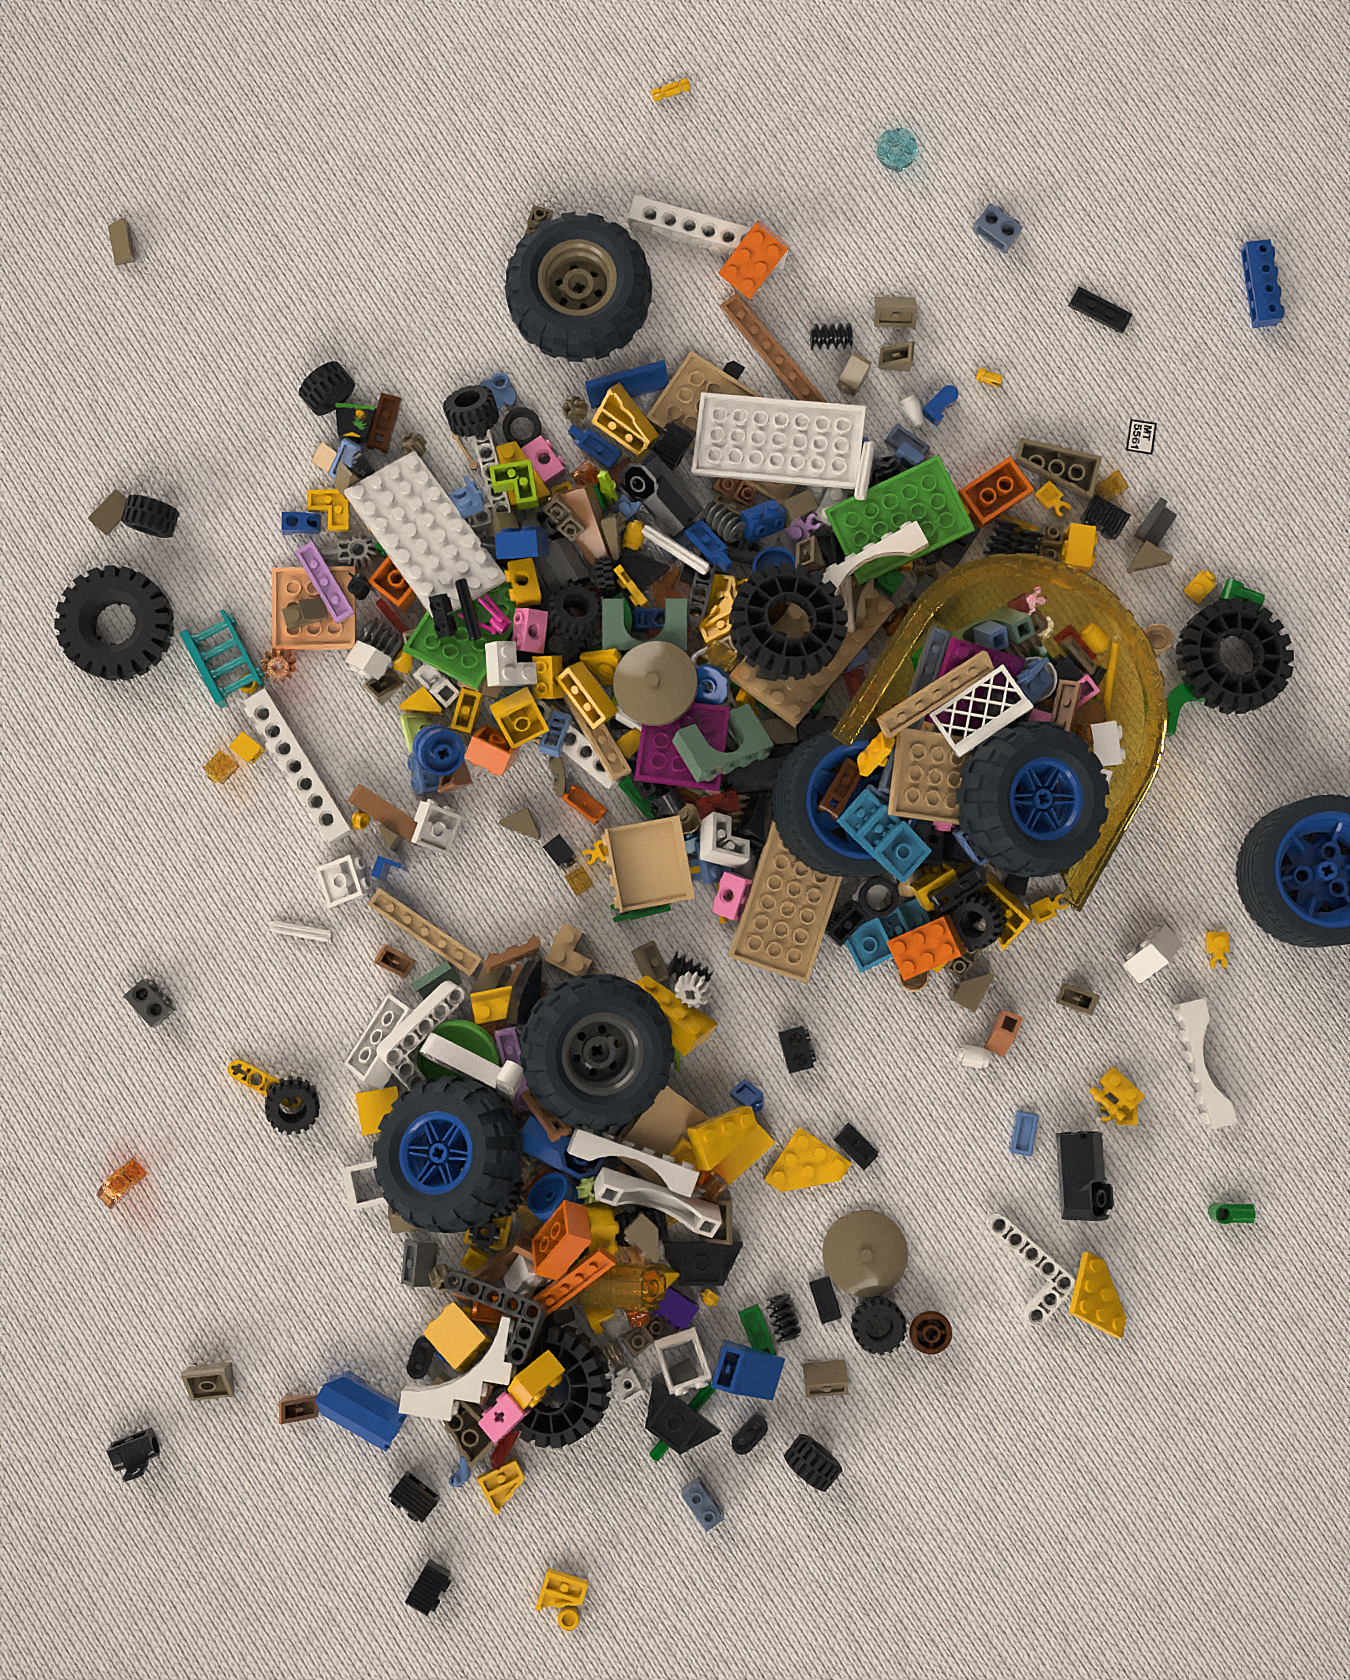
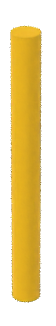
[1100,643,1120,723]

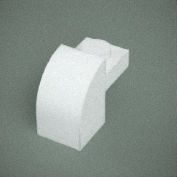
[413,663,460,707]

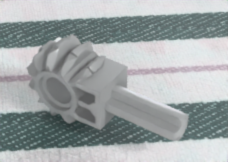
[318,533,378,569]

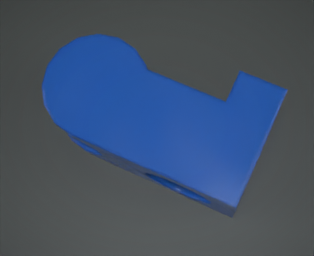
[922,385,959,427]
[281,512,321,535]

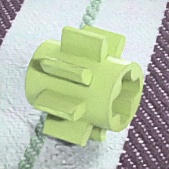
[576,1176,599,1204]

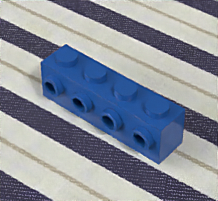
[1240,239,1284,328]

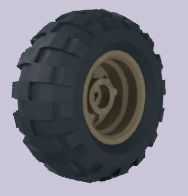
[505,212,652,362]

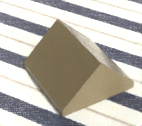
[698,1198,733,1245]
[181,1362,234,1401]

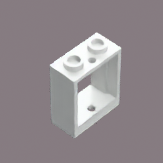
[341,1160,387,1211]
[654,1327,712,1396]

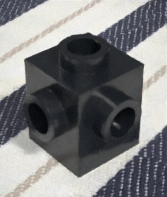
[468,1218,500,1249]

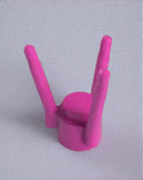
[458,594,512,635]

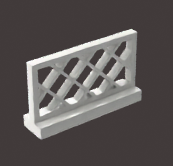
[929,665,1034,759]

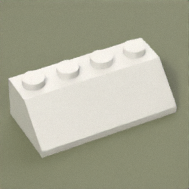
[344,993,421,1090]

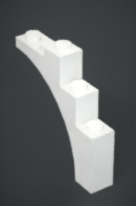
[398,1312,517,1421]

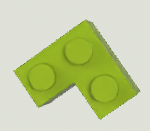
[489,459,539,510]

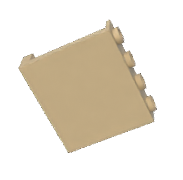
[601,815,695,913]
[616,1085,710,1188]

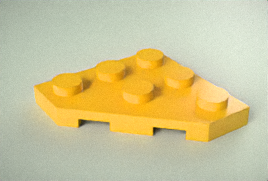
[764,1127,852,1192]
[1069,1252,1127,1339]

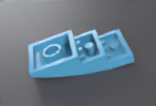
[837,789,932,883]
[845,898,933,973]

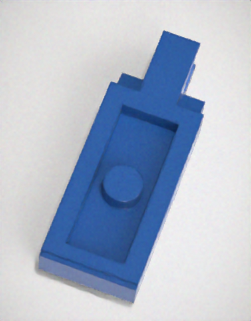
[568,425,622,470]
[684,519,732,572]

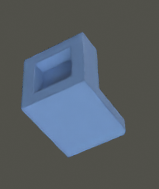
[893,442,925,470]

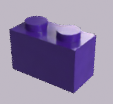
[649,1285,699,1330]

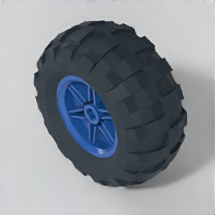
[955,720,1110,877]
[372,1076,524,1233]

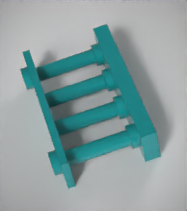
[179,609,265,709]

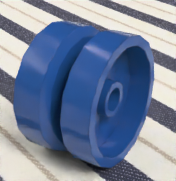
[752,546,796,573]
[412,724,465,776]
[527,1172,583,1224]

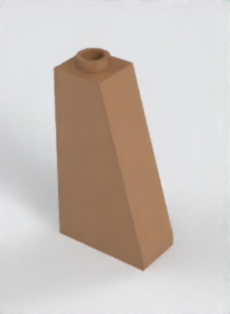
[548,483,612,564]
[347,784,418,846]

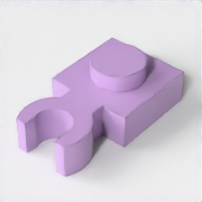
[785,513,823,547]

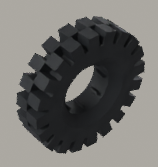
[729,562,848,680]
[54,565,174,681]
[1176,598,1294,714]
[493,1323,612,1449]

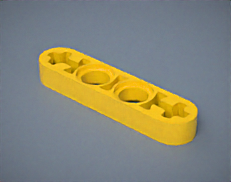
[228,1060,304,1109]

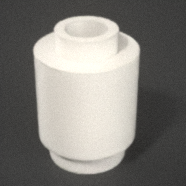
[957,1044,990,1069]

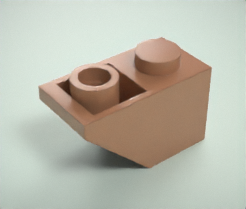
[984,1010,1023,1057]

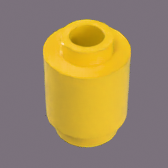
[622,520,645,552]
[1079,622,1111,654]

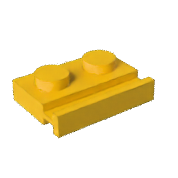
[470,986,513,1024]

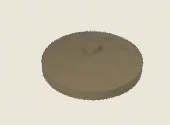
[613,641,698,726]
[822,1210,908,1297]

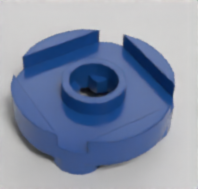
[694,664,730,705]

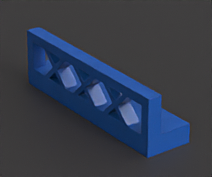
[585,360,669,409]

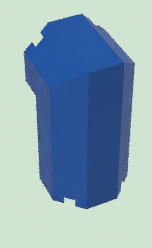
[519,1113,605,1182]
[315,1371,407,1452]

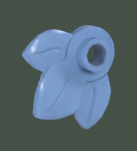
[479,373,516,410]

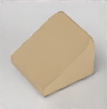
[312,442,337,473]

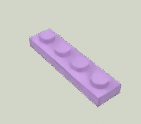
[295,541,355,624]
[494,1026,530,1113]

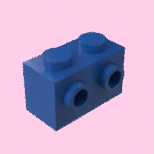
[740,499,786,543]

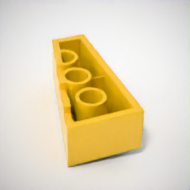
[635,975,719,1057]

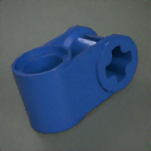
[631,608,665,632]

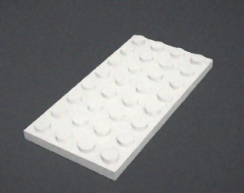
[691,392,866,489]
[344,451,506,618]

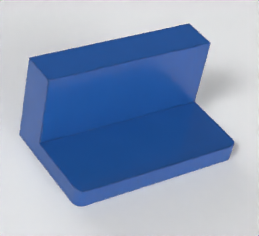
[371,856,408,881]

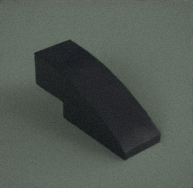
[506,960,542,1024]

